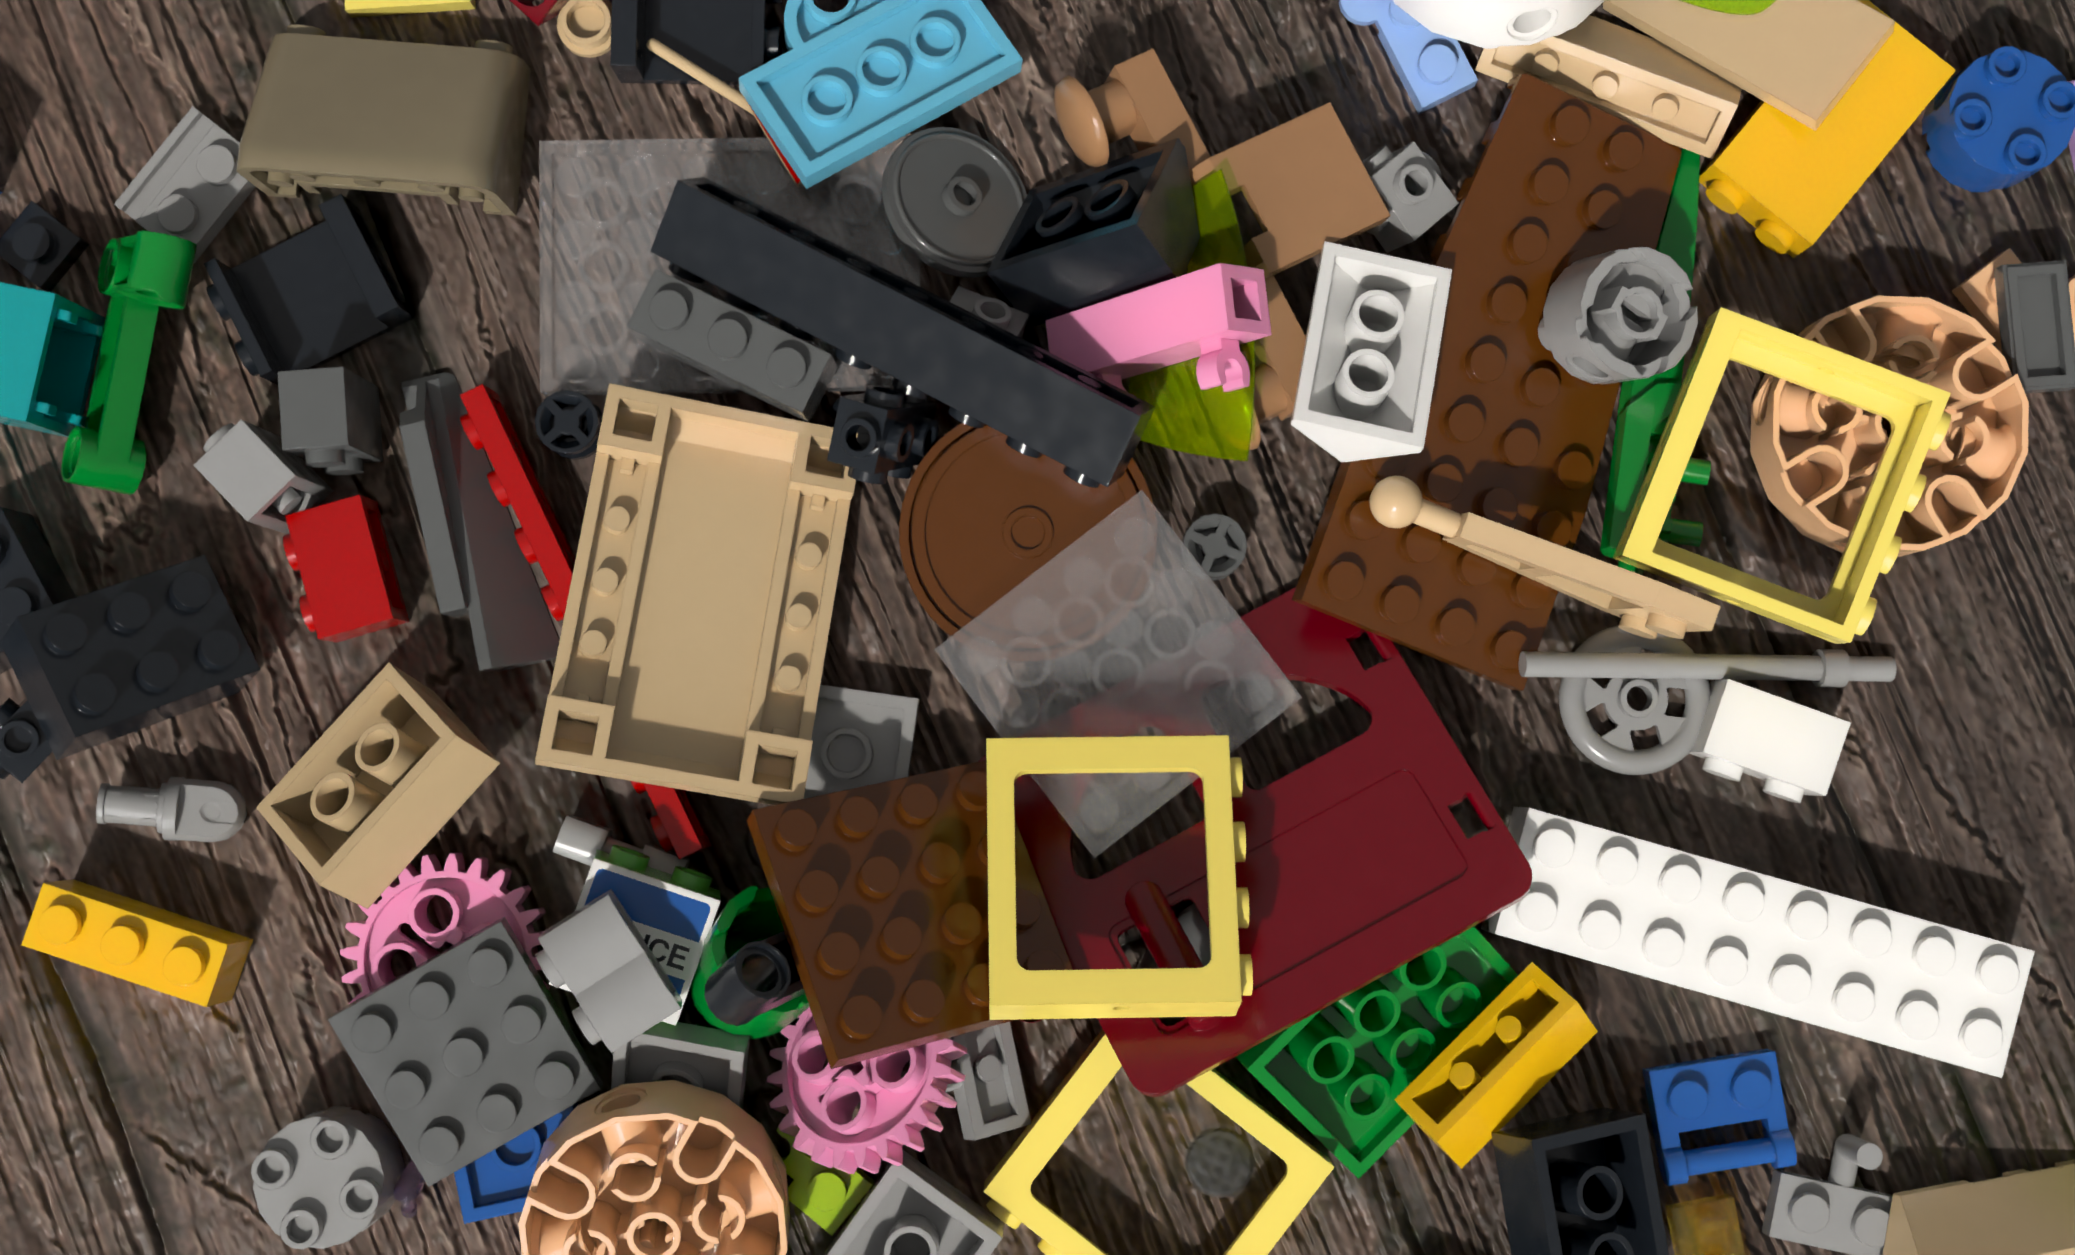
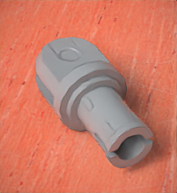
[96,776,247,842]

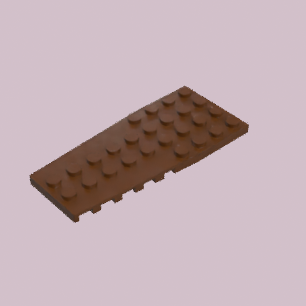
[1292,73,1682,691]

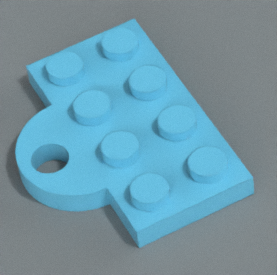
[738,0,1023,189]

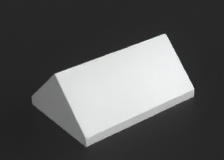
[1291,241,1452,463]

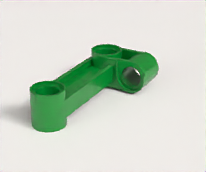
[61,231,197,495]

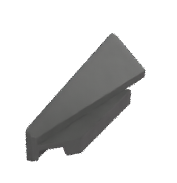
[399,372,560,673]

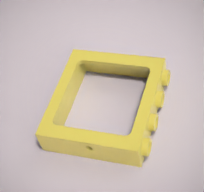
[1613,307,1951,644]
[986,735,1253,1020]
[983,1029,1334,1255]

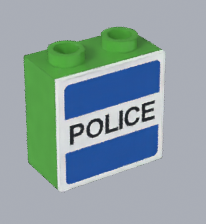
[549,845,721,1026]

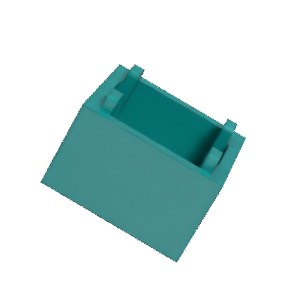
[0,282,106,437]

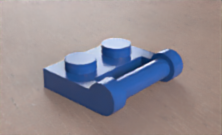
[1642,1048,1797,1186]

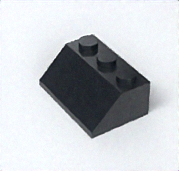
[987,138,1200,328]

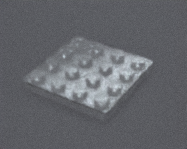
[934,490,1302,858]

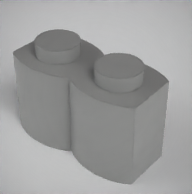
[535,889,682,1053]

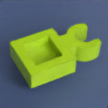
[776,1128,874,1236]

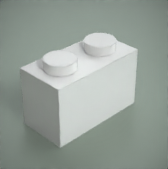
[1689,679,1851,803]

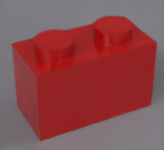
[283,494,409,643]

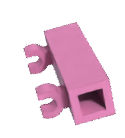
[1046,263,1272,392]

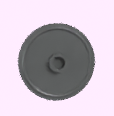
[882,127,1027,278]

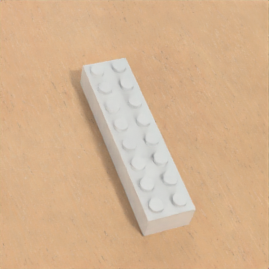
[1481,807,2035,1078]

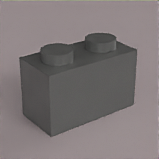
[278,367,383,475]

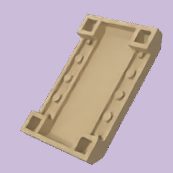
[535,383,858,805]

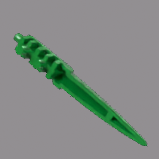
[1600,148,1711,575]

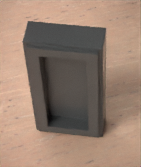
[1994,260,2075,394]

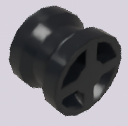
[535,390,603,460]

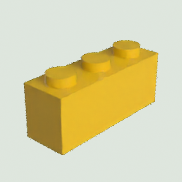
[21,879,253,1007]
[1394,962,1598,1169]

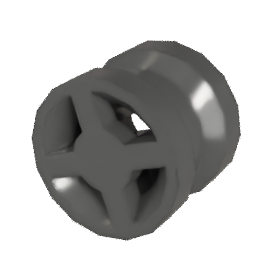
[1180,513,1247,581]

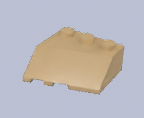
[1882,1159,2075,1255]

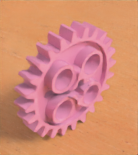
[340,852,550,1004]
[767,1007,967,1174]

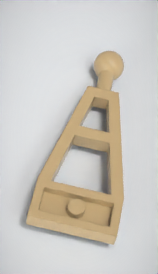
[1369,476,1721,639]

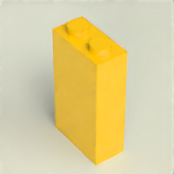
[1699,0,1956,258]

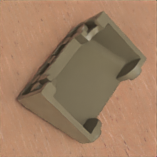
[237,24,531,216]

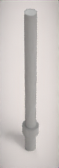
[1518,649,1897,688]

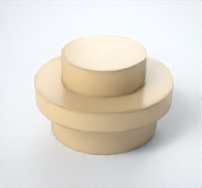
[557,0,612,58]

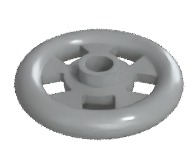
[1559,625,1711,775]

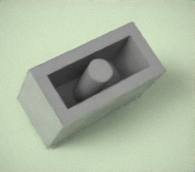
[193,419,333,534]

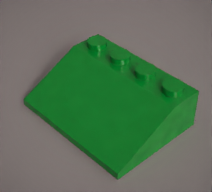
[1236,927,1518,1179]

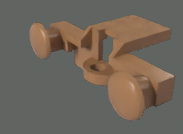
[1054,48,1391,451]

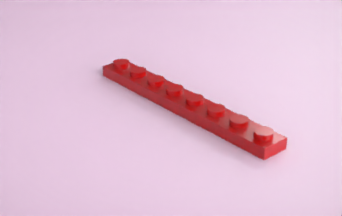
[460,384,712,859]

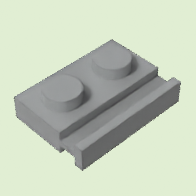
[114,106,256,263]

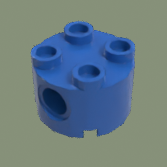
[1922,46,2075,192]

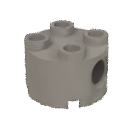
[1538,247,1698,384]
[251,1106,405,1249]

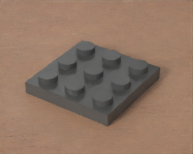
[327,917,603,1187]

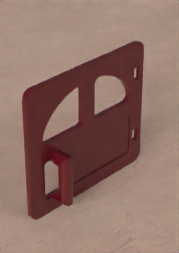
[978,587,1532,1097]

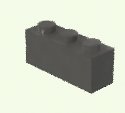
[626,268,838,423]

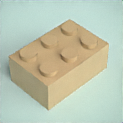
[256,662,500,909]

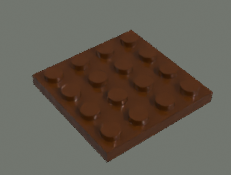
[747,760,1073,1069]

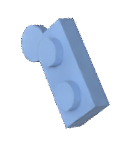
[1339,0,1478,114]

